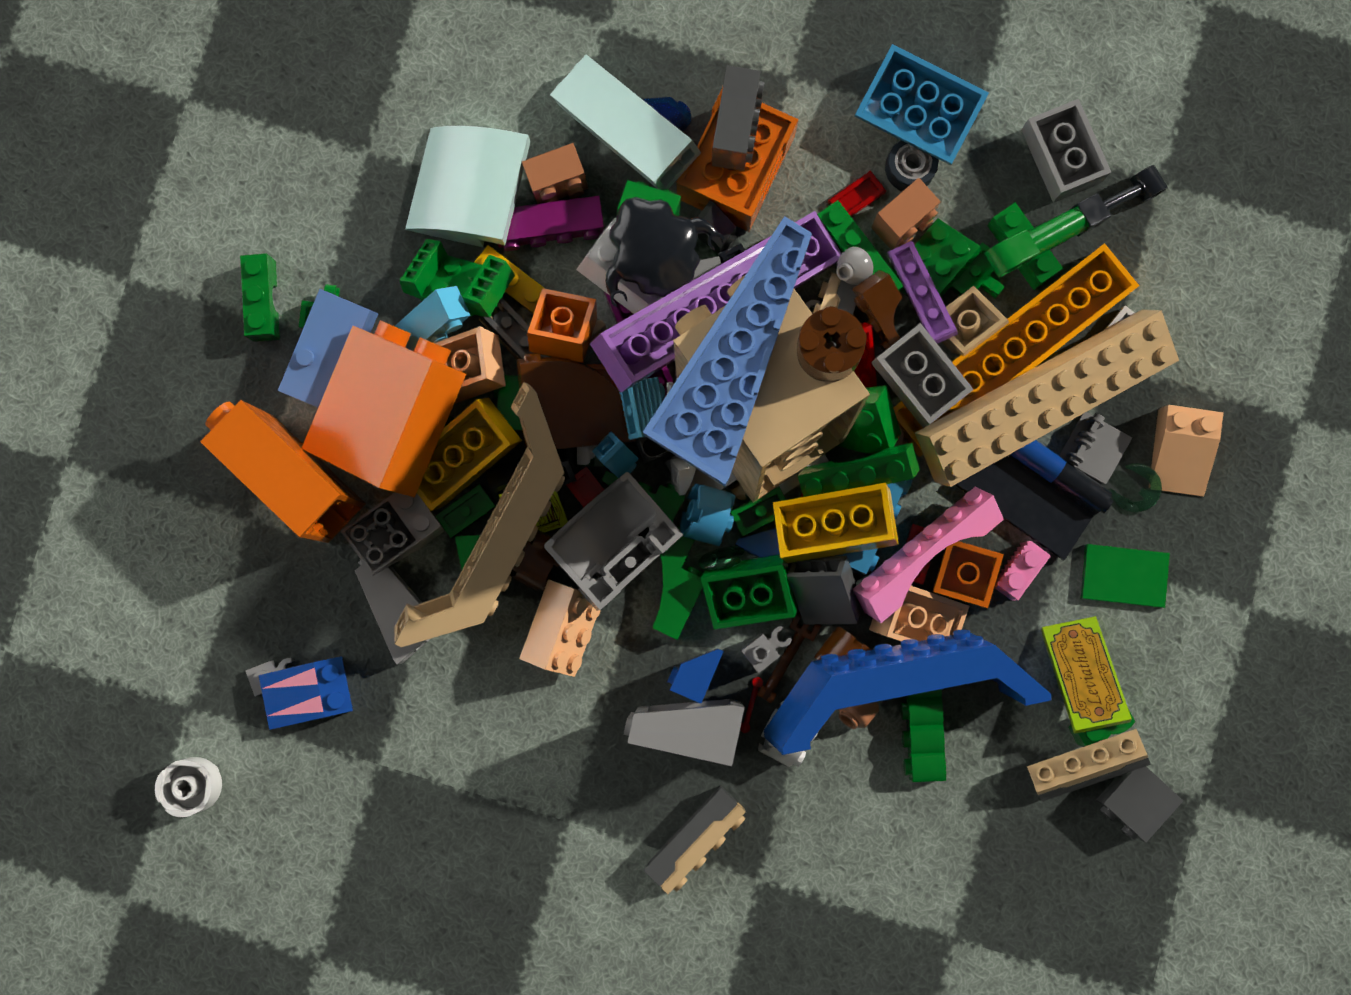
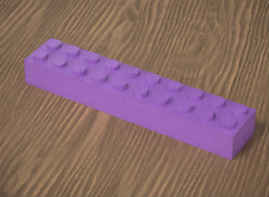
[590,211,842,393]

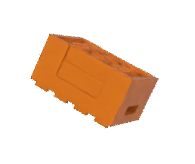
[676,87,798,232]

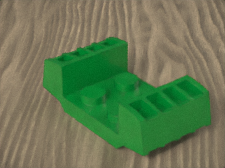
[399,239,515,318]

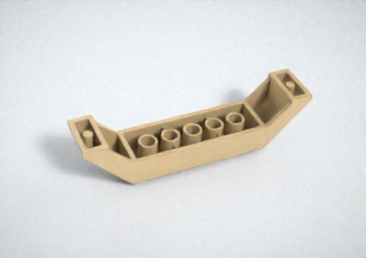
[394,382,565,647]

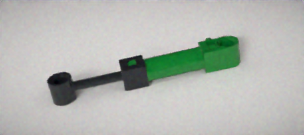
[984,165,1168,278]

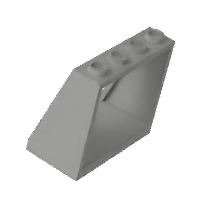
[624,699,744,766]

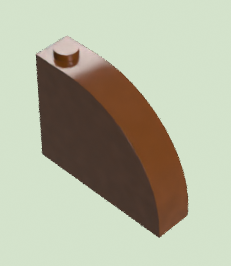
[517,353,636,450]

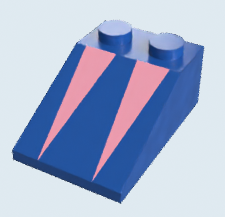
[259,656,353,730]

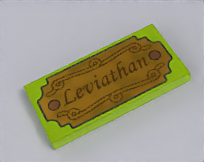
[1041,616,1132,734]

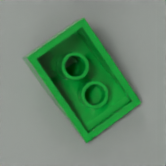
[838,386,901,453]

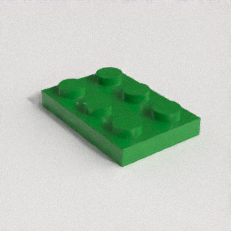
[893,218,981,297]

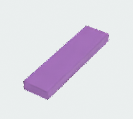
[887,241,958,344]

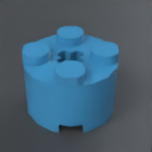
[680,484,735,546]

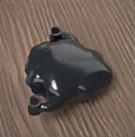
[605,197,725,307]

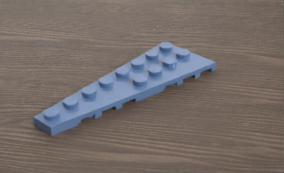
[642,216,812,486]

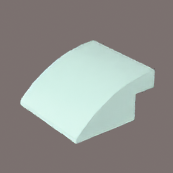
[405,126,530,247]

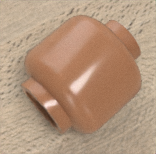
[838,702,879,729]

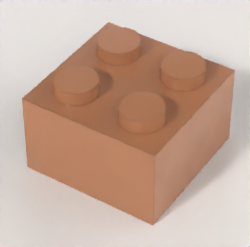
[522,143,588,204]
[871,178,941,250]

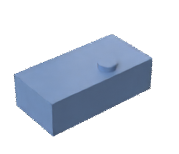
[278,289,378,408]

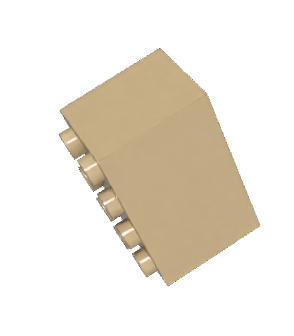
[673,275,870,503]

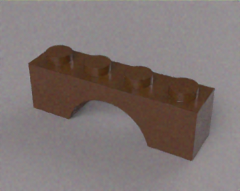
[852,270,902,352]

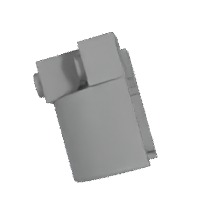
[544,472,683,611]

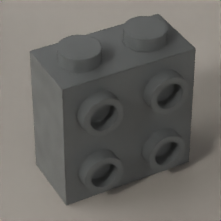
[1096,767,1183,843]

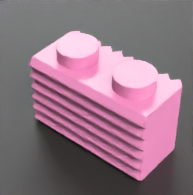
[994,541,1050,601]

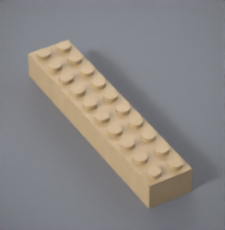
[915,310,1179,487]

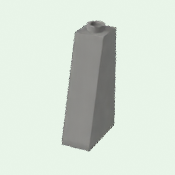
[355,560,432,664]

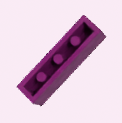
[498,196,604,251]

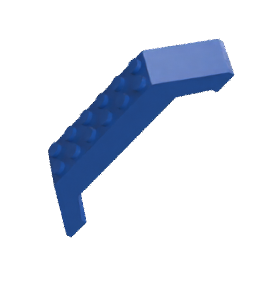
[764,630,1052,755]

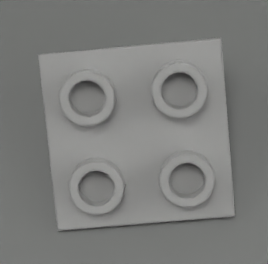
[1059,412,1132,485]

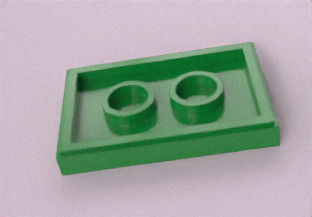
[1080,544,1170,608]

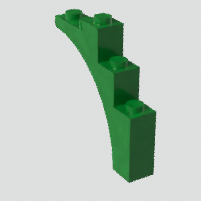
[601,471,703,640]

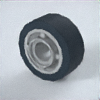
[885,140,939,192]

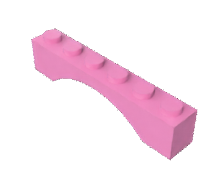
[852,487,1004,623]

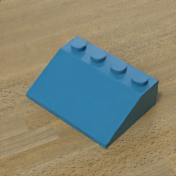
[854,44,989,165]

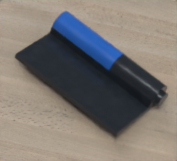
[955,440,1113,561]

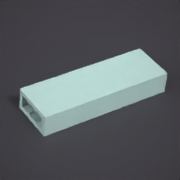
[550,55,701,190]

